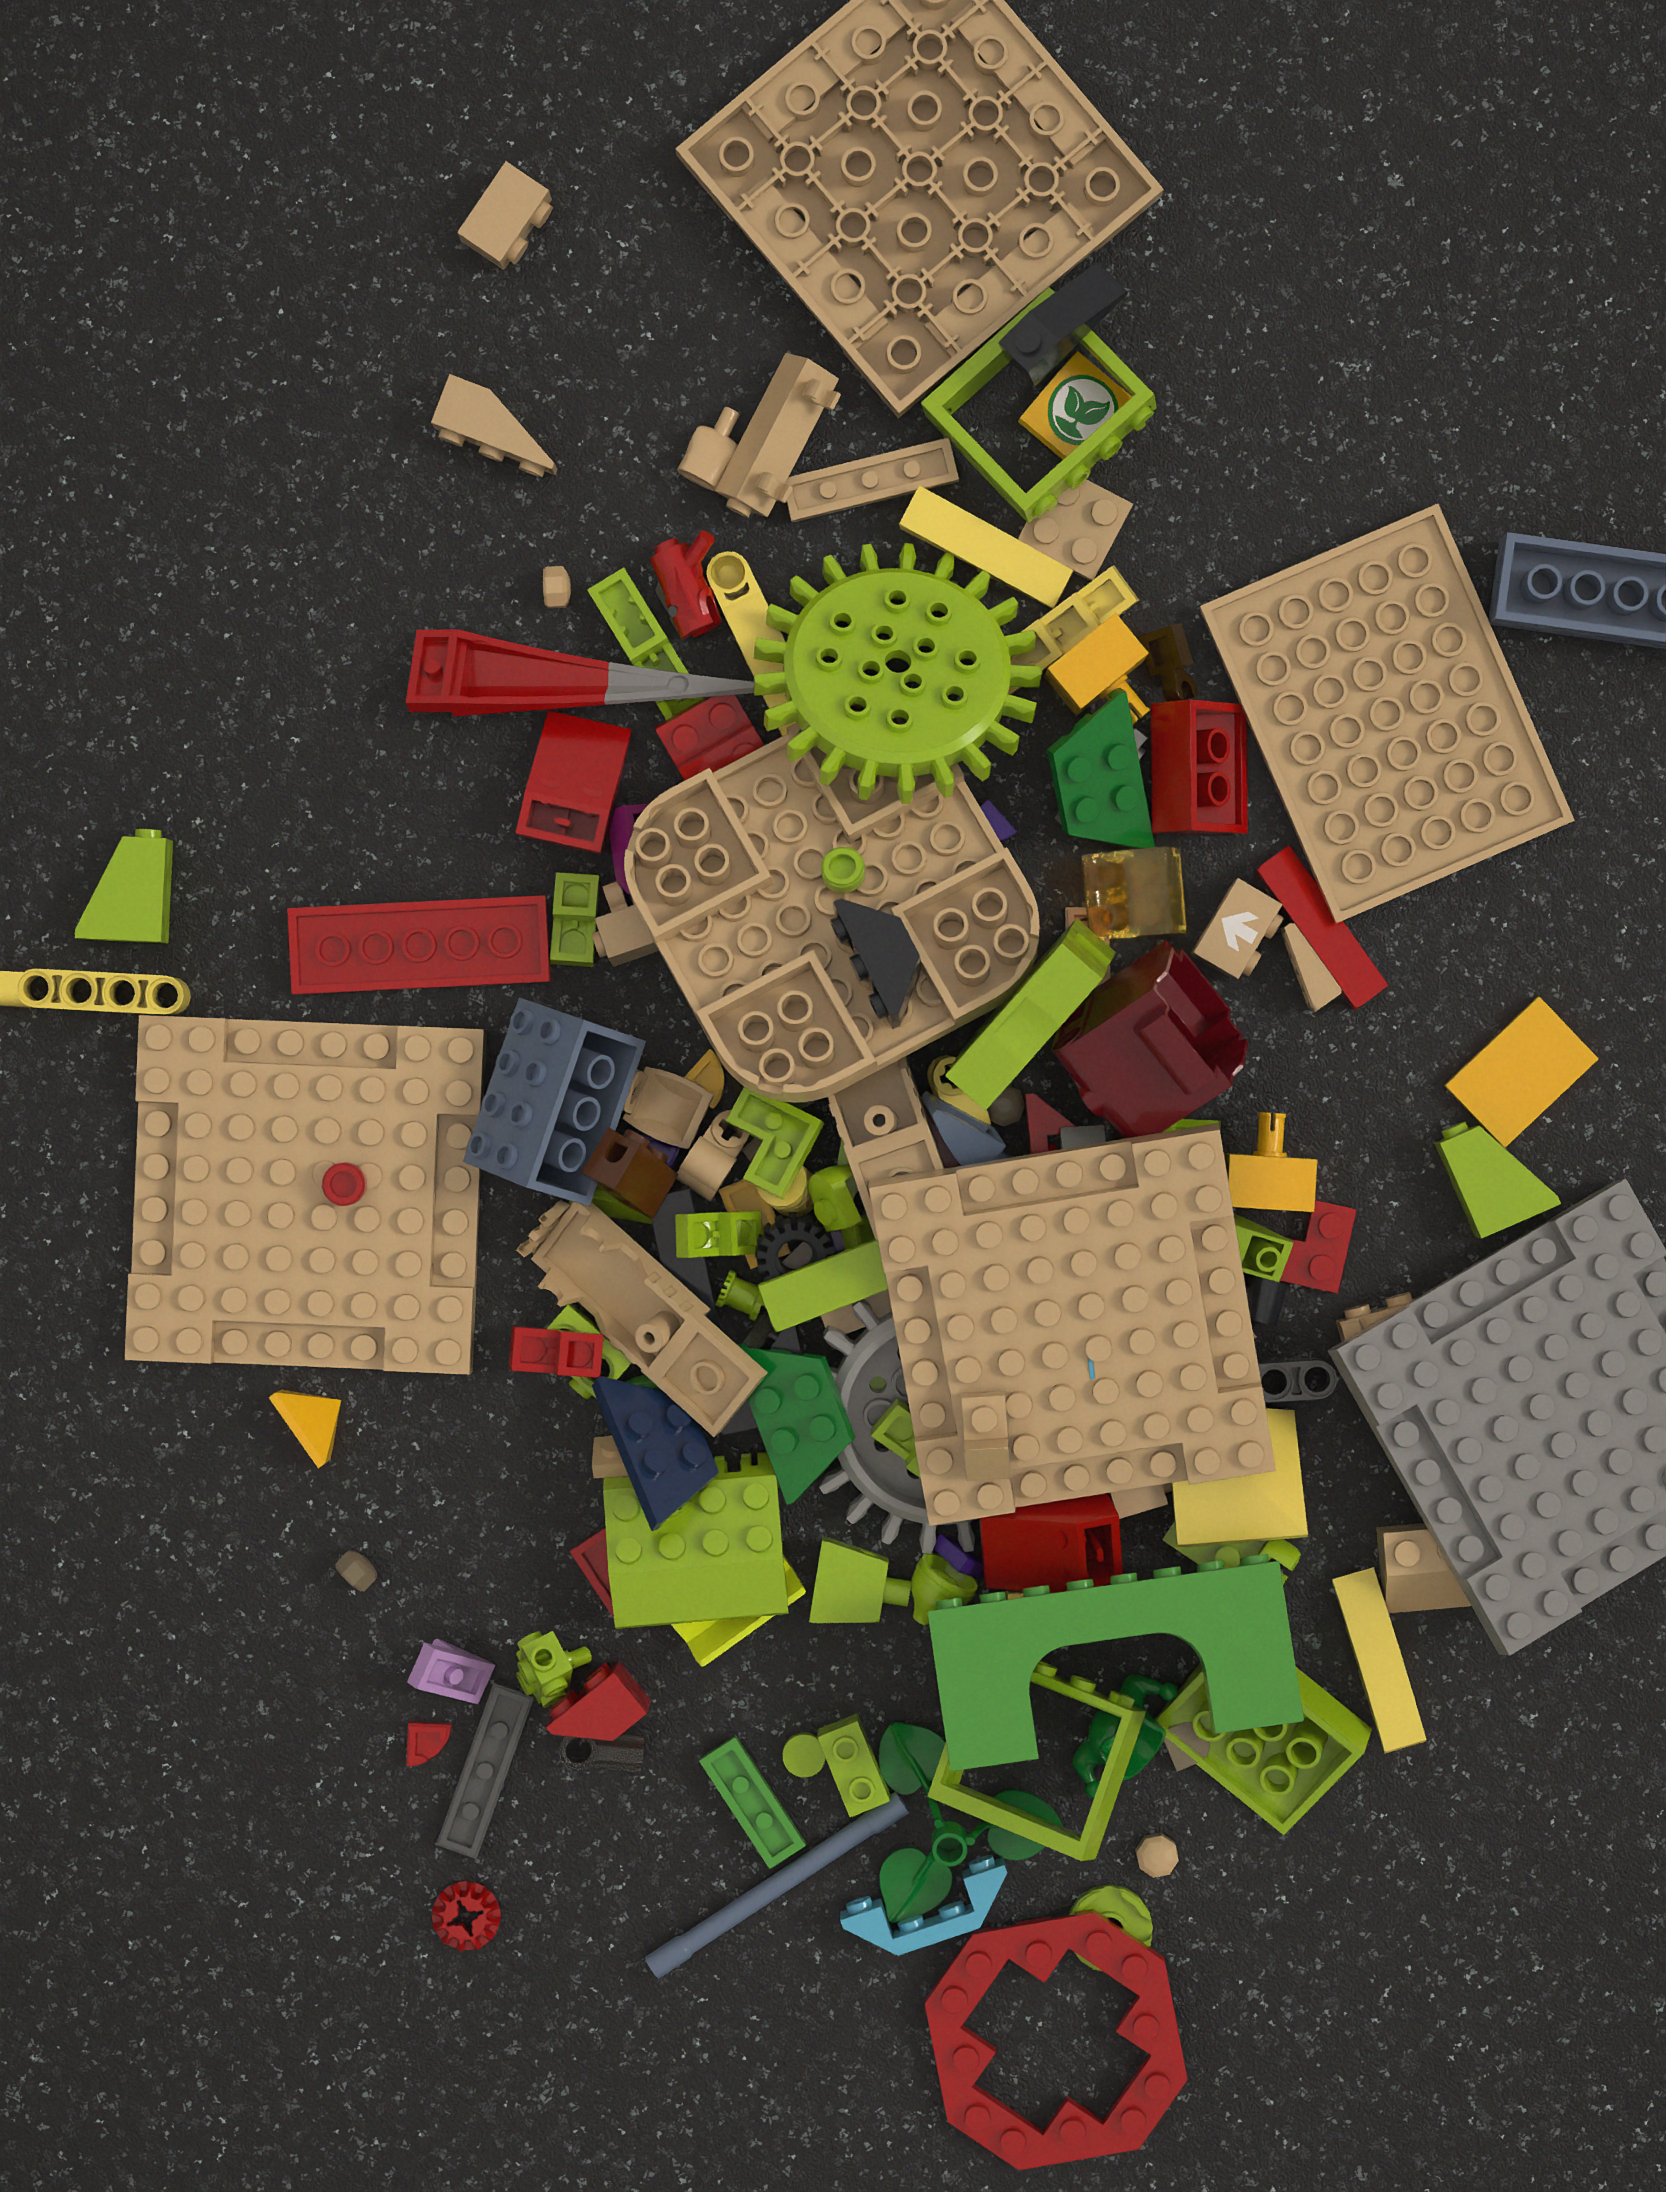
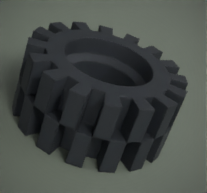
[756,1212,835,1282]

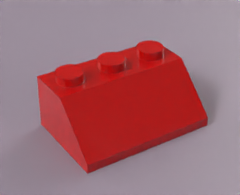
[1150,699,1248,835]

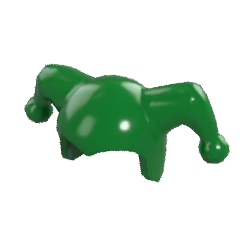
[1072,1674,1178,1798]

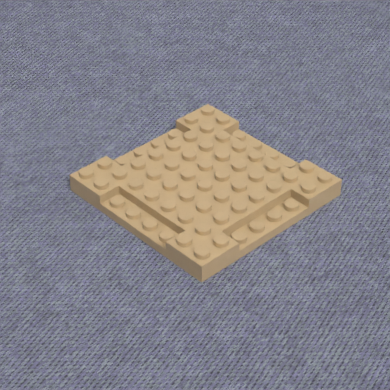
[675,0,1164,419]
[125,1015,487,1375]
[869,1123,1276,1526]

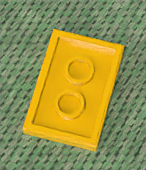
[1443,997,1598,1148]

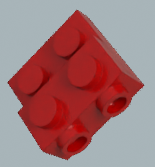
[654,695,764,780]

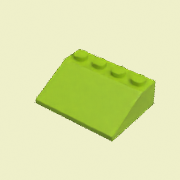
[1155,1663,1372,1835]

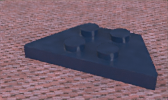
[592,1376,719,1531]

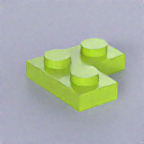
[726,1086,824,1200]

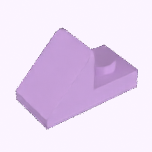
[407,1639,495,1704]

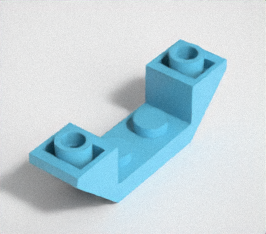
[840,1855,1007,1956]

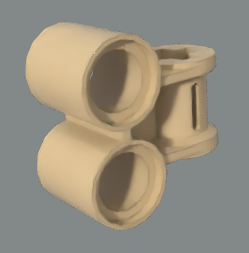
[676,1110,749,1201]

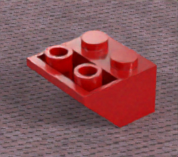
[546,1661,651,1741]

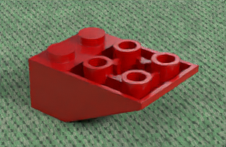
[516,710,632,855]
[979,1493,1123,1593]

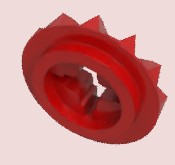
[432,1881,501,1951]

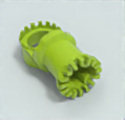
[715,1270,766,1322]

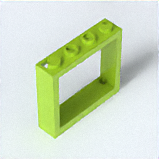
[921,287,1157,524]
[927,1661,1146,1861]

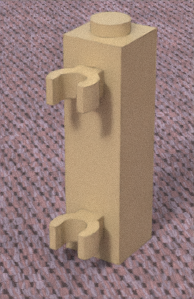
[715,353,841,518]
[592,881,659,967]

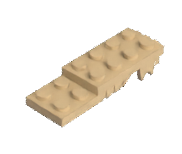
[828,1056,945,1241]
[516,1200,768,1437]

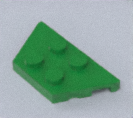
[1047,688,1155,849]
[737,1344,856,1505]

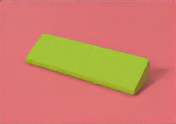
[758,1239,888,1332]

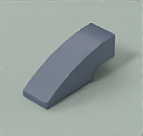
[921,1091,1012,1166]

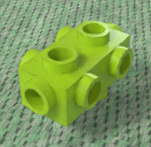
[516,1631,592,1708]

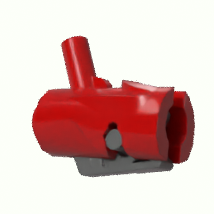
[650,531,723,639]

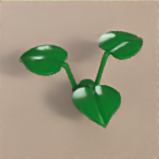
[879,1722,1063,1922]

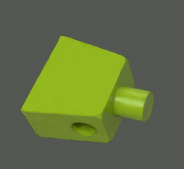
[809,1536,911,1623]

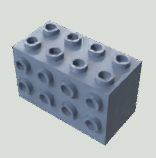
[463,997,646,1206]

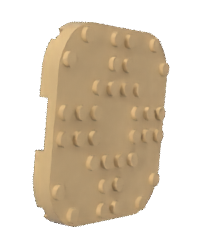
[624,704,1040,1102]

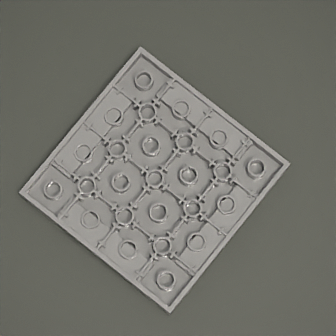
[1327,1179,1666,1656]

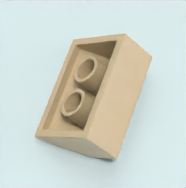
[1376,1523,1471,1613]

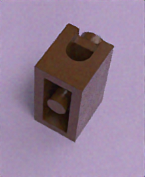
[582,1128,678,1219]

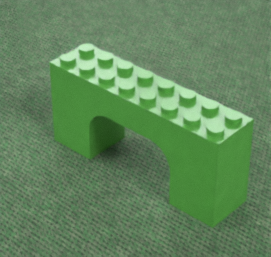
[927,1554,1304,1771]

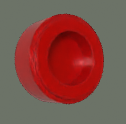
[322,1162,367,1206]

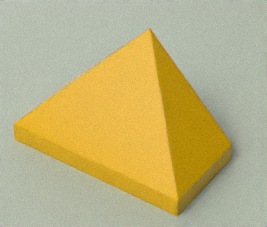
[269,1389,341,1468]

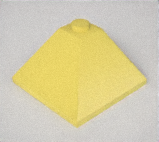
[1171,1408,1308,1548]

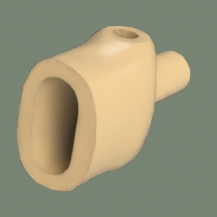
[677,407,740,491]

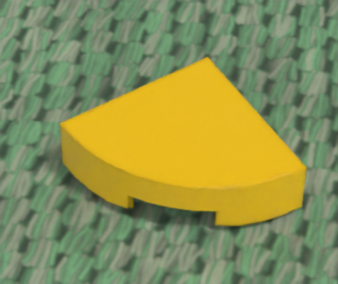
[684,1049,725,1109]

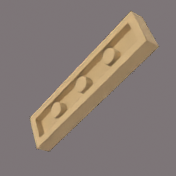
[785,437,959,523]

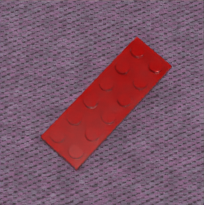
[287,895,551,995]

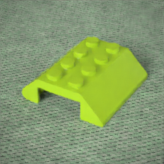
[603,1452,789,1629]

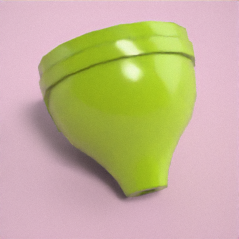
[911,1553,978,1625]

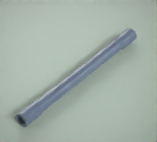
[645,1791,910,1979]

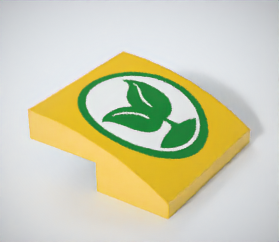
[1018,351,1132,470]

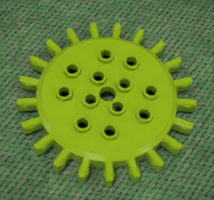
[753,543,1042,804]

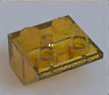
[1082,846,1187,940]

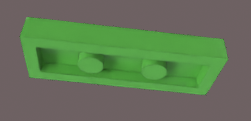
[699,1735,806,1869]

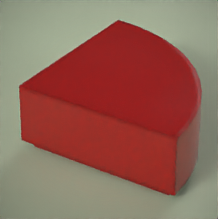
[406,1721,452,1766]

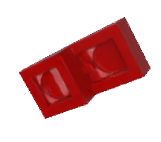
[508,1326,604,1378]

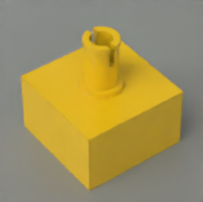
[1044,613,1150,725]
[1224,1112,1317,1212]

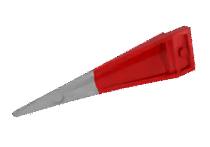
[406,629,754,717]

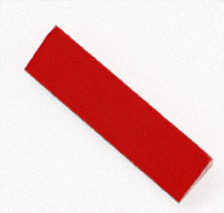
[1254,845,1388,1010]

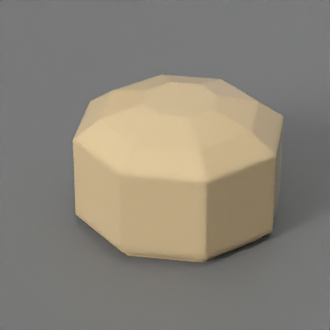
[543,566,571,609]
[1135,1832,1179,1878]

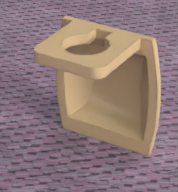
[622,1067,714,1150]

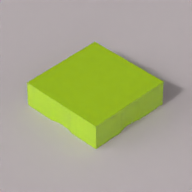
[945,918,1115,1111]

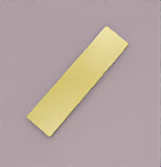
[899,485,1073,609]

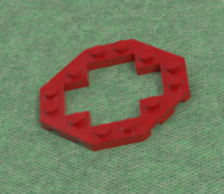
[925,1909,1187,2170]

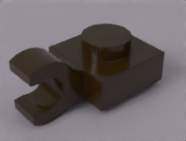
[1139,623,1198,702]

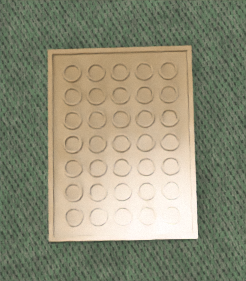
[1199,504,1575,924]

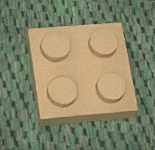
[1018,464,1133,581]

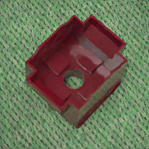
[1051,940,1249,1139]

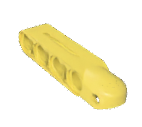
[706,551,796,736]
[0,969,191,1015]

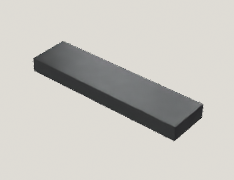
[436,1681,535,1859]

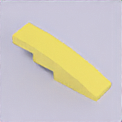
[1008,566,1139,695]
[1332,1567,1426,1753]

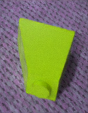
[75,829,173,943]
[1434,1121,1561,1239]

